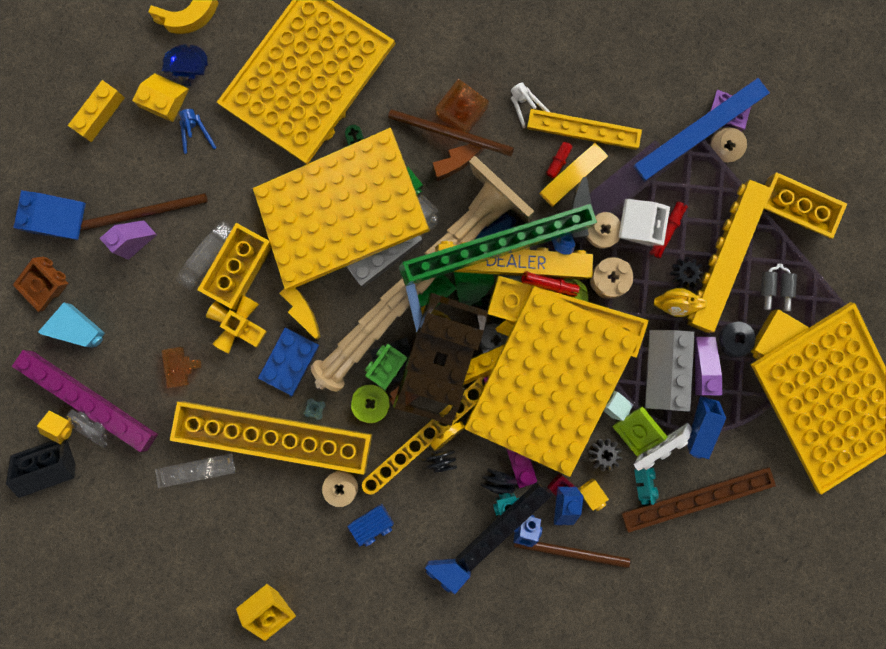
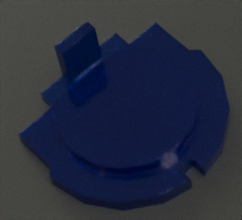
[162,44,208,86]

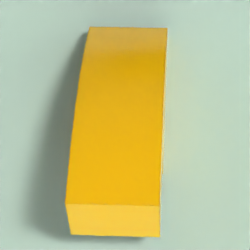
[279,288,320,340]

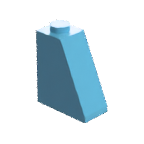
[38,302,105,348]

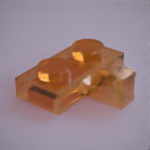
[162,347,201,388]

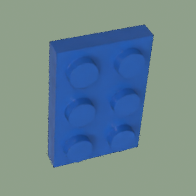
[258,328,320,396]

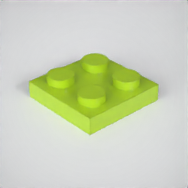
[612,406,667,456]

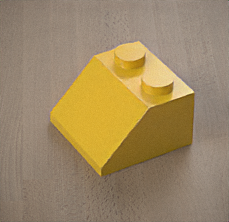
[132,73,189,122]
[236,584,296,641]

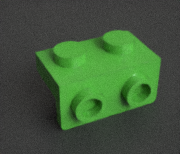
[365,344,408,390]

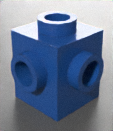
[513,515,542,547]

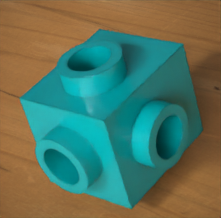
[493,493,520,516]

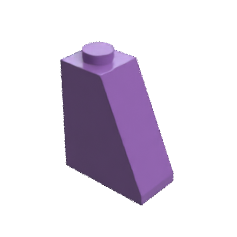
[100,220,157,260]

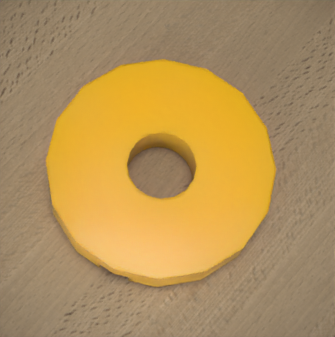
[431,421,464,451]

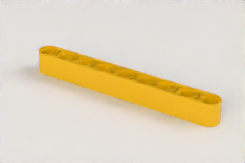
[362,374,490,495]

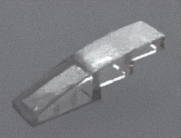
[155,454,236,488]

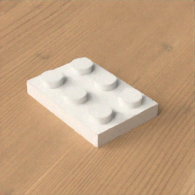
[634,423,692,471]

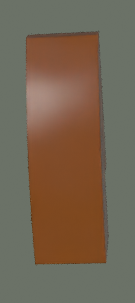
[433,144,484,181]

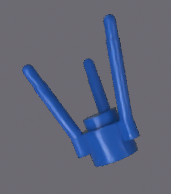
[179,109,216,154]

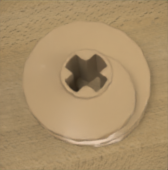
[710,127,747,162]
[587,212,621,249]
[322,471,358,507]

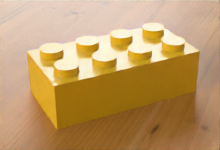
[197,223,272,311]

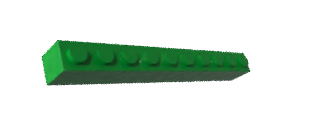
[399,204,597,287]

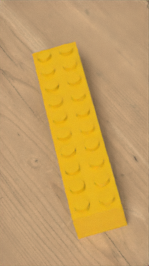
[170,401,372,475]

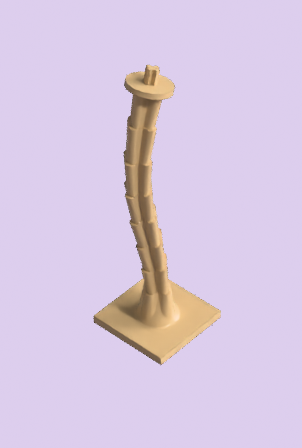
[311,155,534,392]

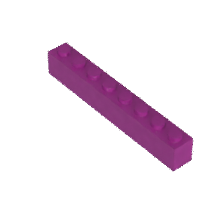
[12,350,158,452]

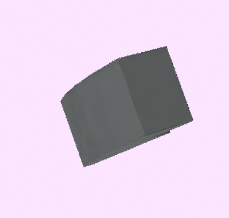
[571,177,592,240]

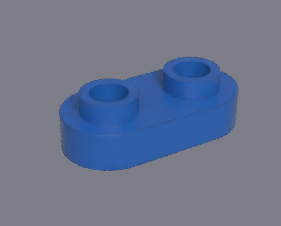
[552,234,575,255]

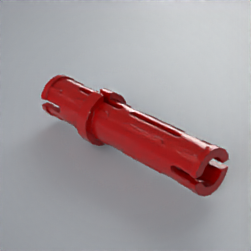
[649,202,688,258]
[521,271,580,297]

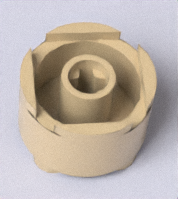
[590,257,633,299]

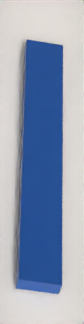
[633,78,770,182]

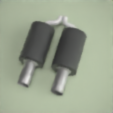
[761,264,797,311]

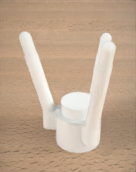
[510,83,550,128]

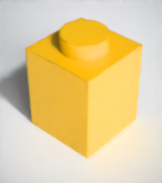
[37,411,72,444]
[578,478,609,511]

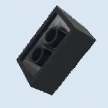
[6,439,76,498]

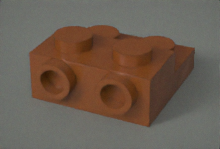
[13,257,69,312]

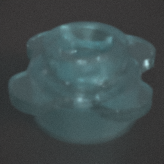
[304,398,326,420]

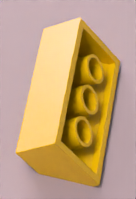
[764,172,847,239]

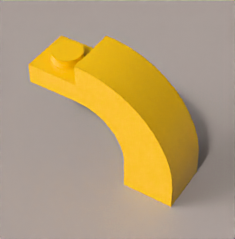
[148,0,219,34]

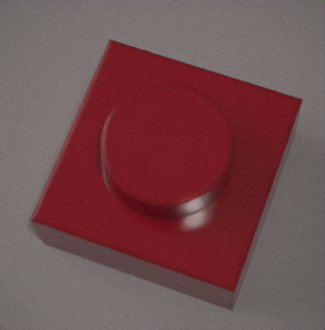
[547,473,575,496]

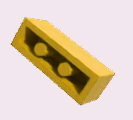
[68,80,125,142]

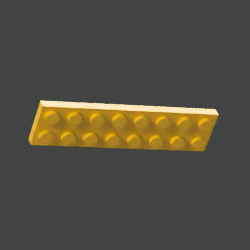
[487,275,649,358]

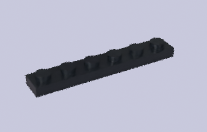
[456,481,553,571]

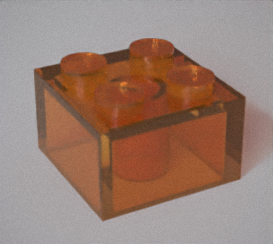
[435,78,489,133]

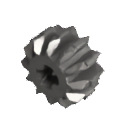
[589,438,622,472]

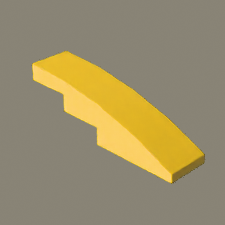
[539,143,608,207]

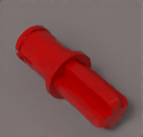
[546,142,573,179]

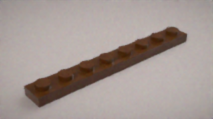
[621,467,776,533]

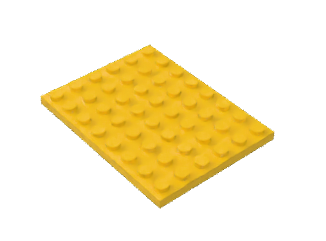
[217,0,396,164]
[253,128,430,291]
[464,286,640,477]
[750,302,886,495]

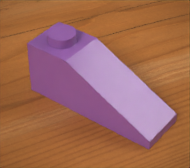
[695,337,722,395]

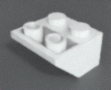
[618,199,670,246]

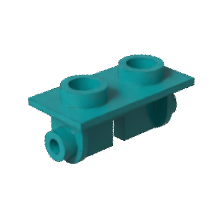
[634,467,659,505]

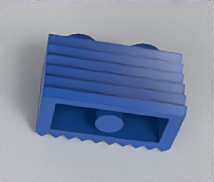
[348,504,394,546]

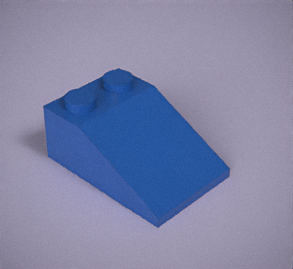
[13,190,86,240]

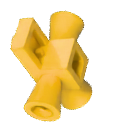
[206,295,267,354]

